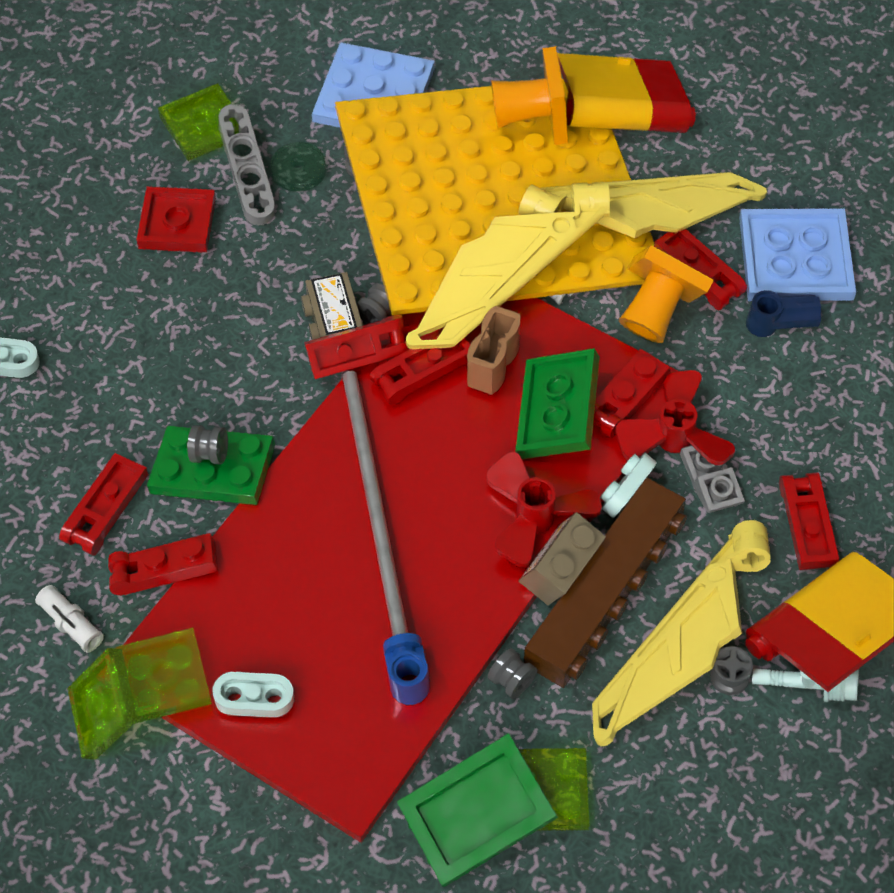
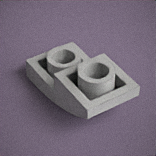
[680,446,745,513]

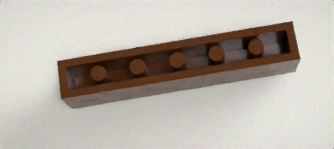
[524,477,687,688]

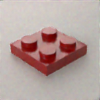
[136,186,216,253]

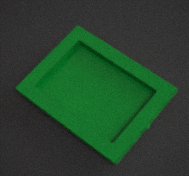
[397,733,558,887]

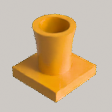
[491,46,568,145]
[619,245,713,343]

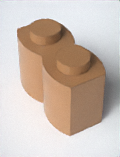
[467,306,520,394]

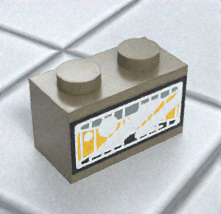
[301,272,363,340]
[518,512,606,605]

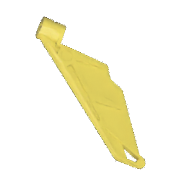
[518,172,767,238]
[406,182,610,349]
[592,520,771,747]

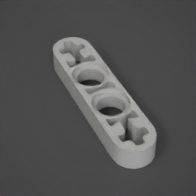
[219,104,275,225]

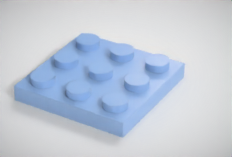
[312,42,435,127]
[739,209,856,301]

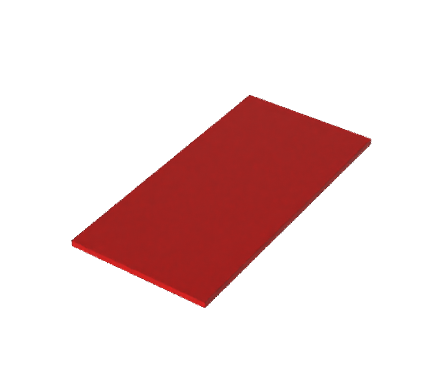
[99,298,678,843]

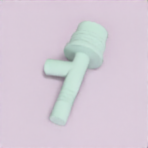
[752,668,859,702]

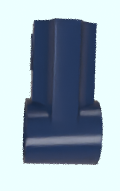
[746,290,821,337]

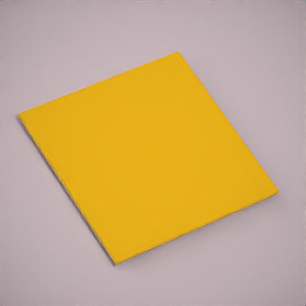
[335,79,654,315]

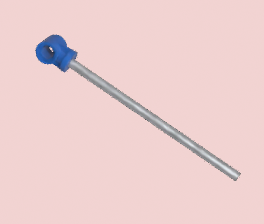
[343,371,430,705]

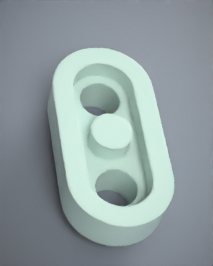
[0,338,40,378]
[600,453,657,518]
[213,672,294,717]

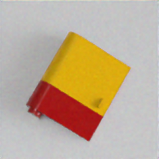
[557,53,696,133]
[745,552,894,692]

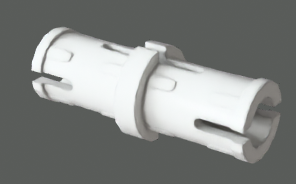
[35,585,104,653]

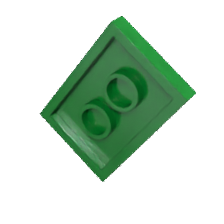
[515,348,600,459]
[147,426,276,505]

